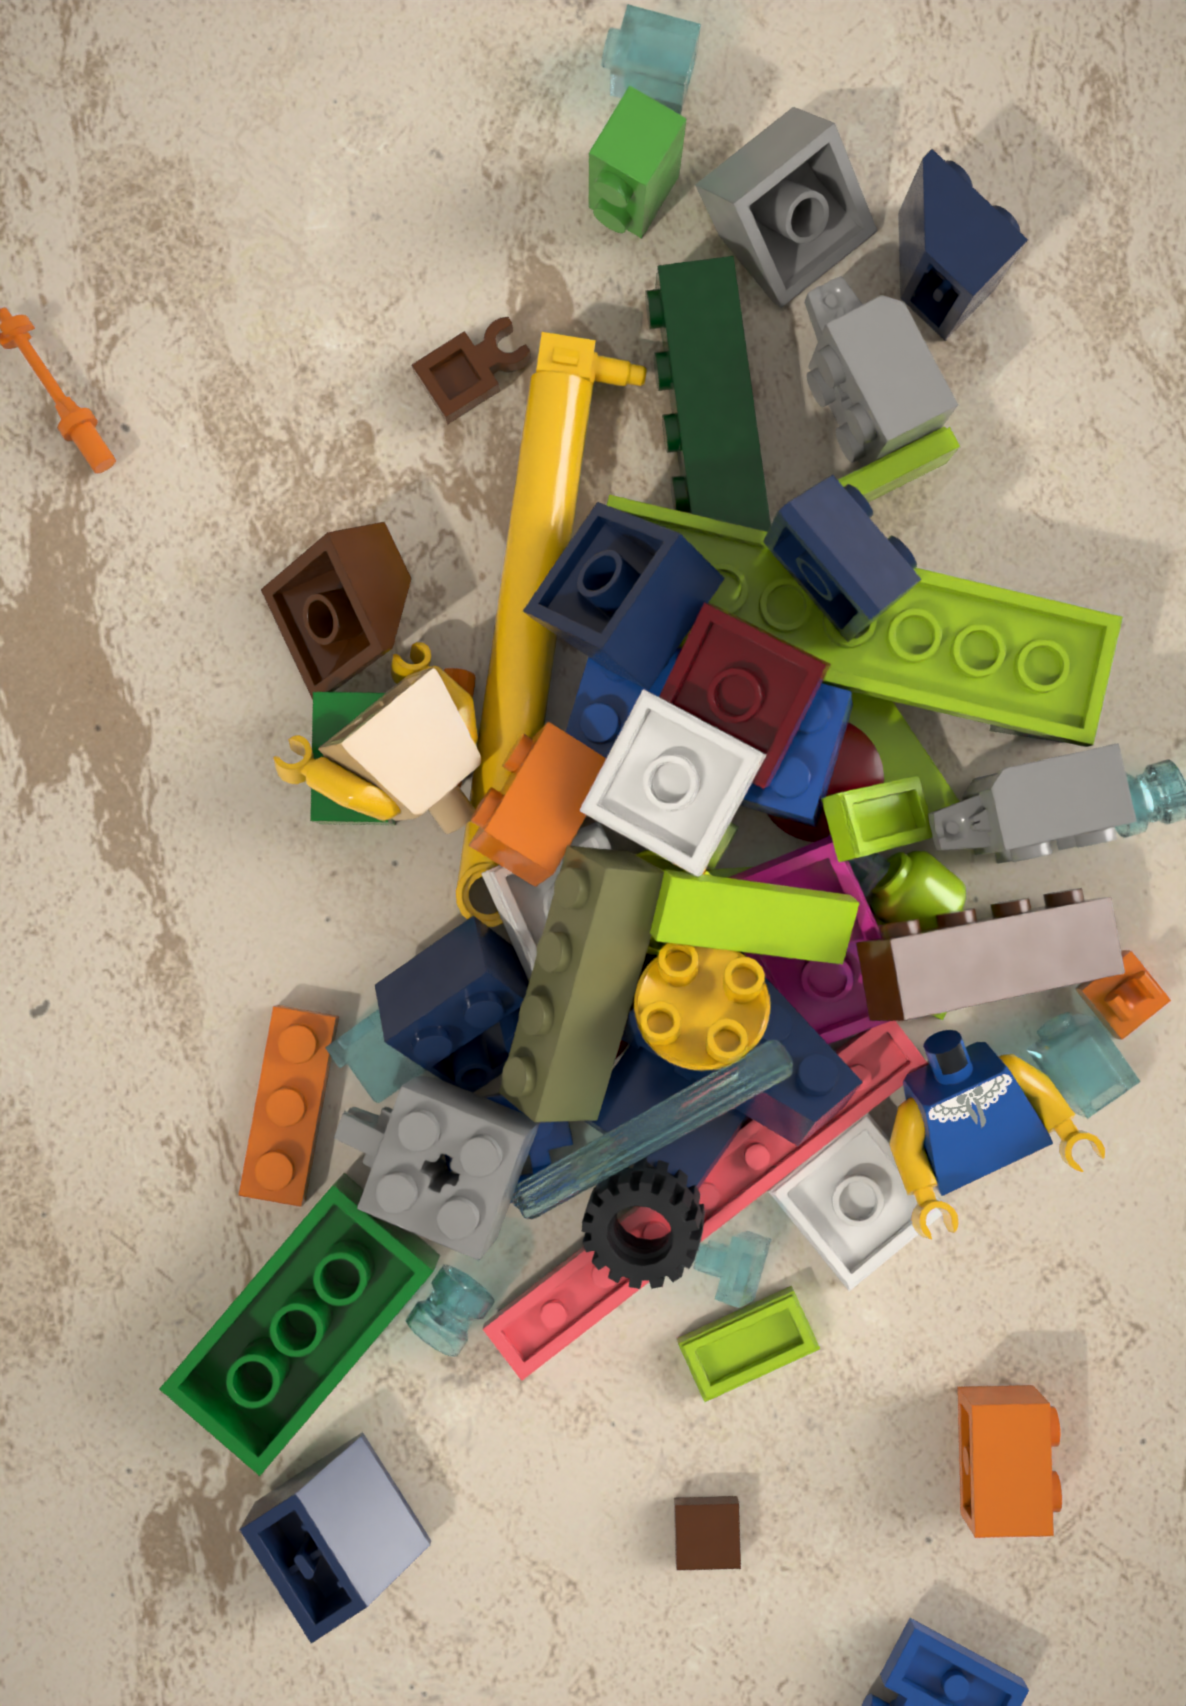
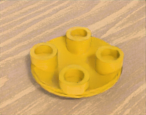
[634,943,770,1071]

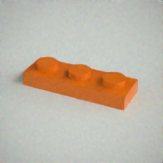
[238,1005,339,1207]

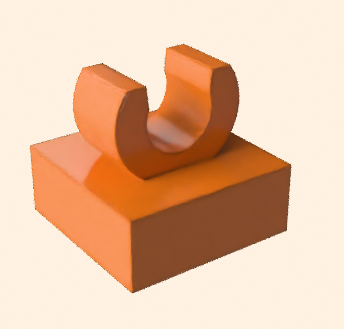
[1075,950,1171,1040]

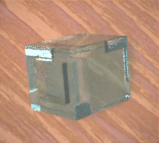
[325,1009,426,1103]

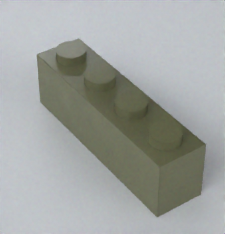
[499,845,664,1122]

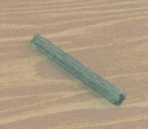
[512,1040,794,1220]

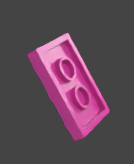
[727,836,889,1044]

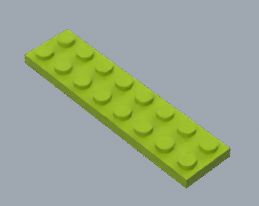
[607,494,1123,747]

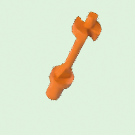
[0,307,116,474]

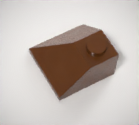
[261,521,412,700]

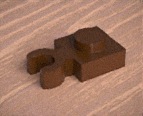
[412,317,531,425]

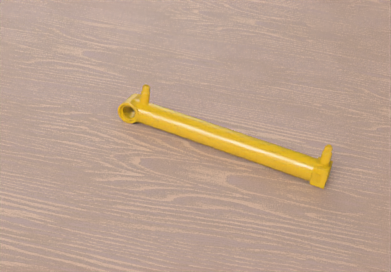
[456,332,647,927]

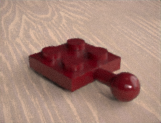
[659,603,831,789]

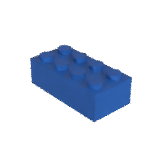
[565,648,853,828]

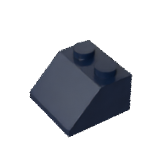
[763,475,921,642]
[523,502,725,690]

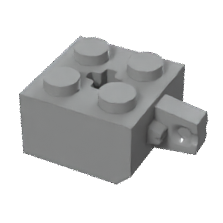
[804,276,958,468]
[928,743,1137,864]
[334,1075,540,1260]

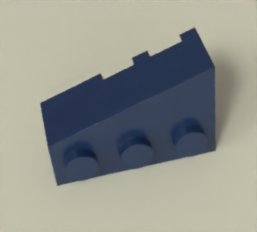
[621,952,862,1146]

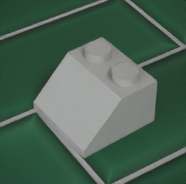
[695,107,877,308]

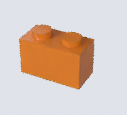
[468,721,606,887]
[957,1385,1062,1538]

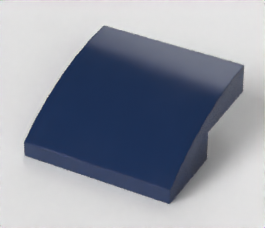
[584,1045,749,1189]

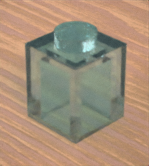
[601,4,701,114]
[1026,1012,1141,1119]

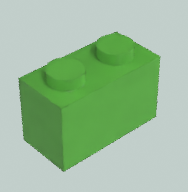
[589,85,687,239]

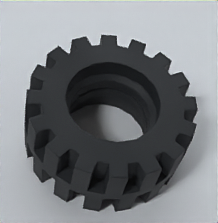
[581,1158,705,1289]

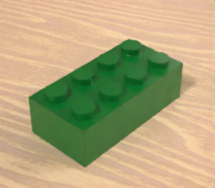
[159,1173,440,1476]

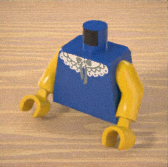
[889,1030,1105,1240]

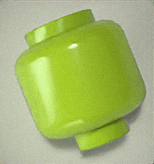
[870,851,966,930]

